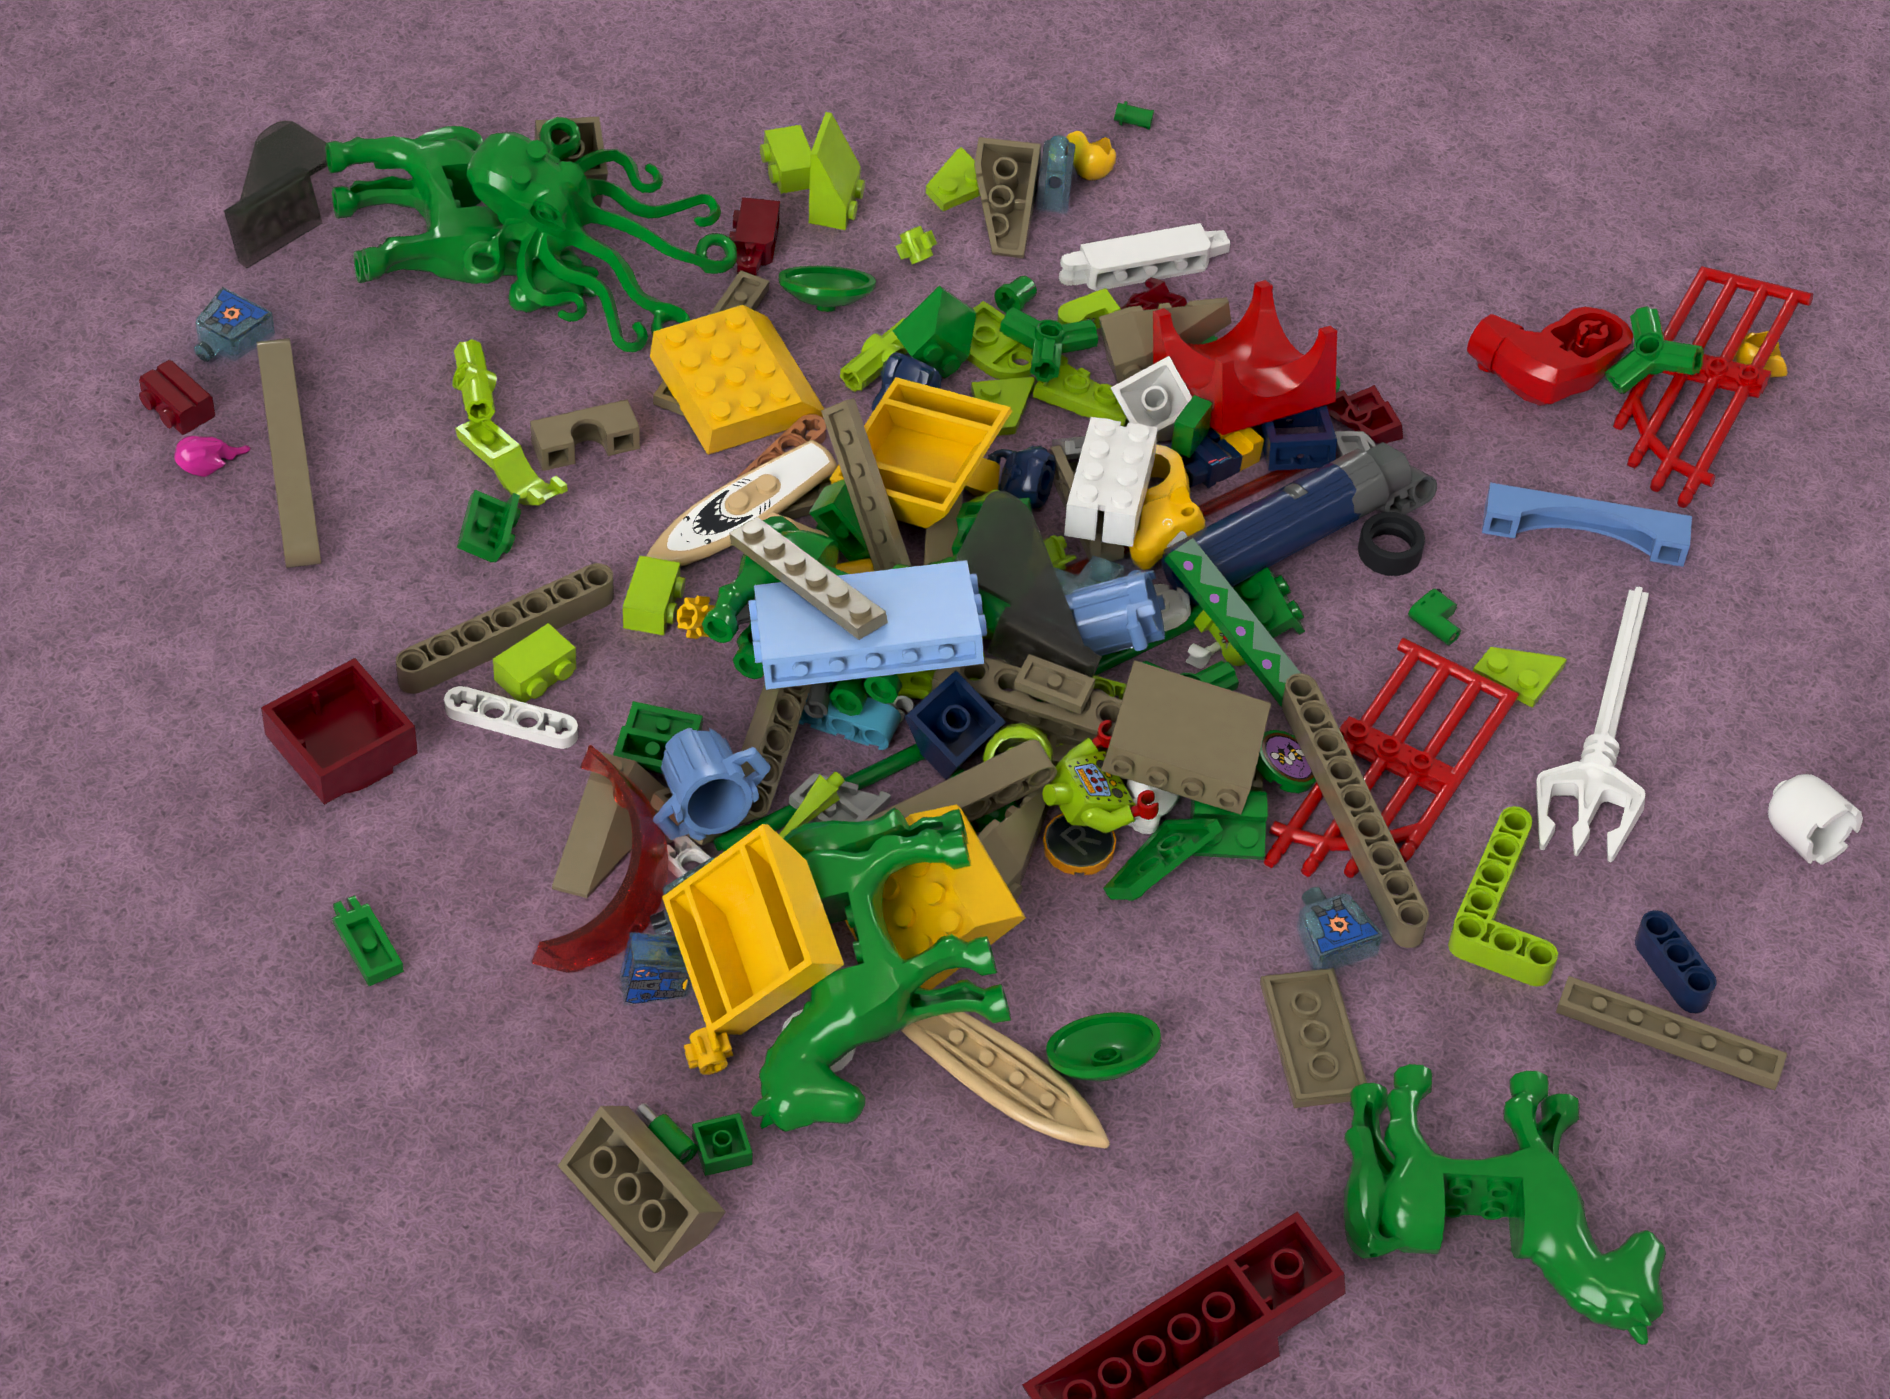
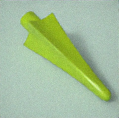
[779,771,845,838]

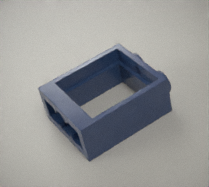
[1256,405,1337,471]

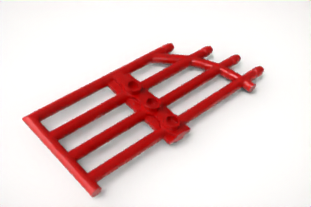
[1613,266,1813,508]
[1264,638,1519,878]

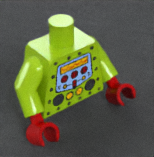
[1042,720,1159,833]

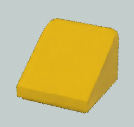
[964,458,1000,496]

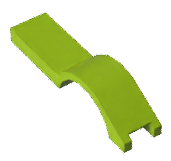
[455,420,568,506]

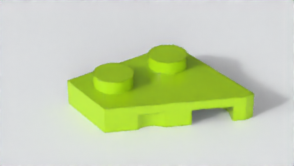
[971,377,1035,436]

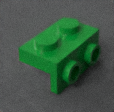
[457,490,521,562]
[1233,567,1305,638]

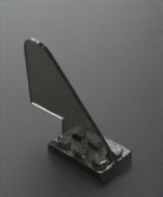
[224,121,327,268]
[954,491,1102,678]

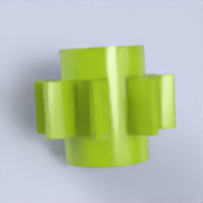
[895,225,937,264]

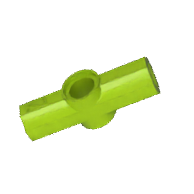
[840,318,908,392]
[452,339,497,423]

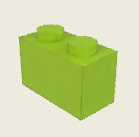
[760,125,811,194]
[623,555,686,635]
[493,623,577,703]

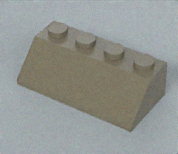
[557,1106,726,1273]

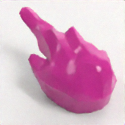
[174,436,250,477]

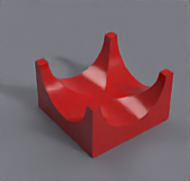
[1153,280,1337,435]

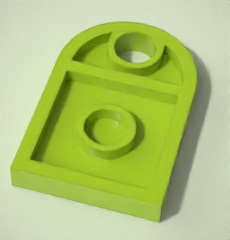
[966,301,1032,379]

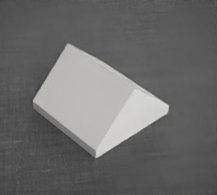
[1111,356,1192,442]

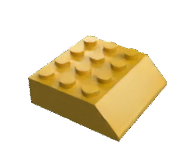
[650,305,824,455]
[830,377,1012,529]
[845,804,1026,990]
[662,824,844,1035]

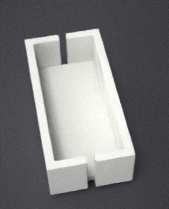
[1064,417,1158,547]

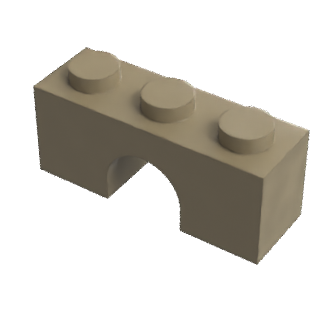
[530,399,640,471]

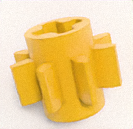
[676,595,715,639]
[684,1027,733,1075]

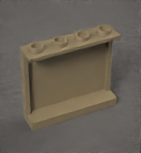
[1101,660,1271,815]

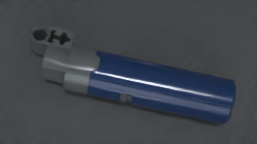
[1162,442,1437,607]

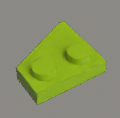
[926,147,980,211]
[1473,647,1567,708]

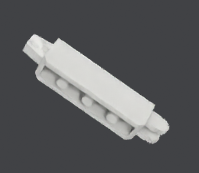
[1059,223,1230,291]

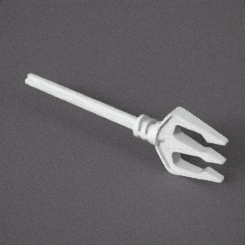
[1536,587,1649,862]

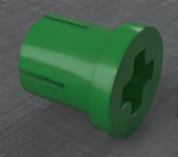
[994,276,1037,313]

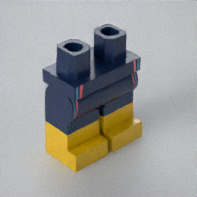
[1165,426,1264,488]

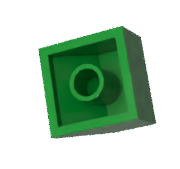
[893,285,977,379]

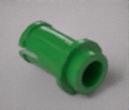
[1114,101,1154,130]

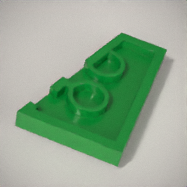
[1103,819,1223,901]

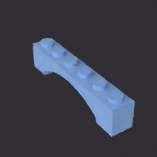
[1482,483,1692,567]

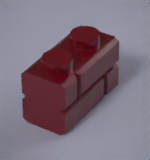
[139,359,215,435]

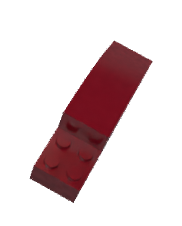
[1022,1211,1346,1399]

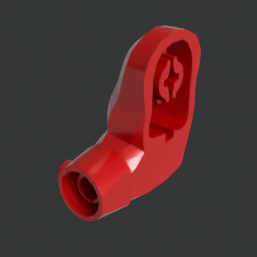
[1467,306,1633,406]

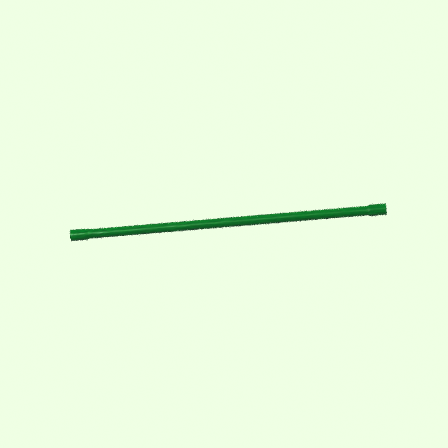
[714,604,1203,852]

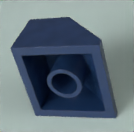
[905,670,1006,780]

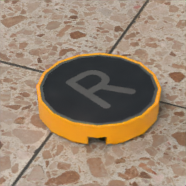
[1043,813,1116,875]

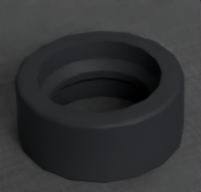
[1358,512,1425,576]

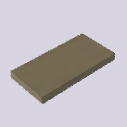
[1260,968,1367,1108]

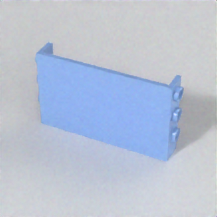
[748,560,987,690]

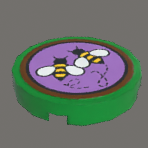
[1256,730,1316,794]

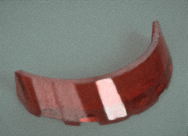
[531,745,668,973]

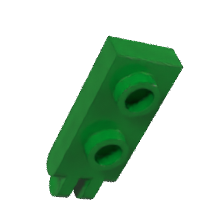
[332,895,404,986]

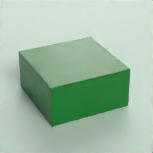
[1171,395,1213,458]
[692,1113,753,1176]

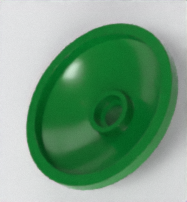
[779,265,876,312]
[1046,1012,1162,1081]

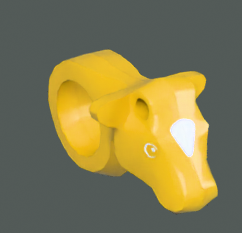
[1129,444,1205,570]

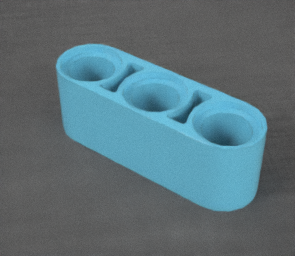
[799,686,901,750]

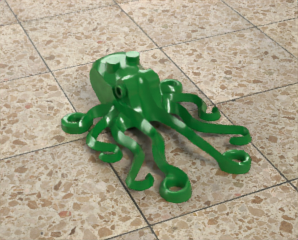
[462,117,737,352]

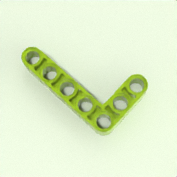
[1448,806,1558,987]

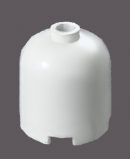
[1768,774,1863,865]

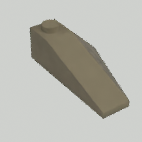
[974,137,1041,258]
[1099,297,1232,384]
[552,752,665,898]
[978,787,1050,900]

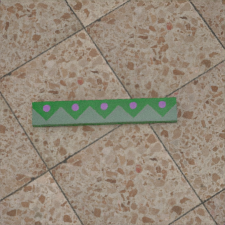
[1164,538,1301,707]

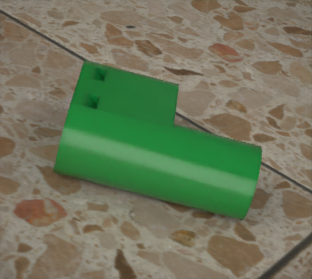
[1408,589,1461,646]

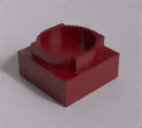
[261,658,418,805]

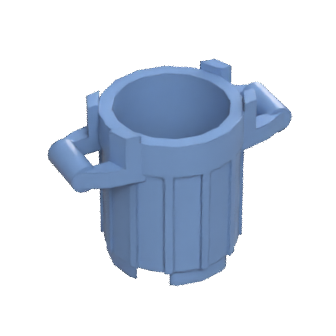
[1064,570,1165,658]
[653,728,771,841]

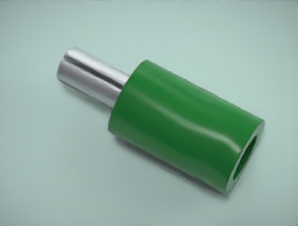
[636,1103,698,1165]

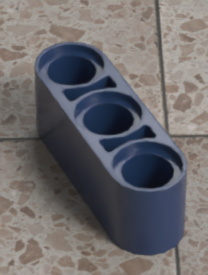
[1635,910,1717,1013]

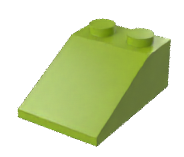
[808,112,865,230]

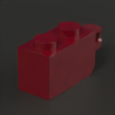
[729,197,780,276]

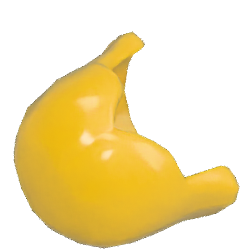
[1063,131,1116,180]
[1734,331,1788,377]

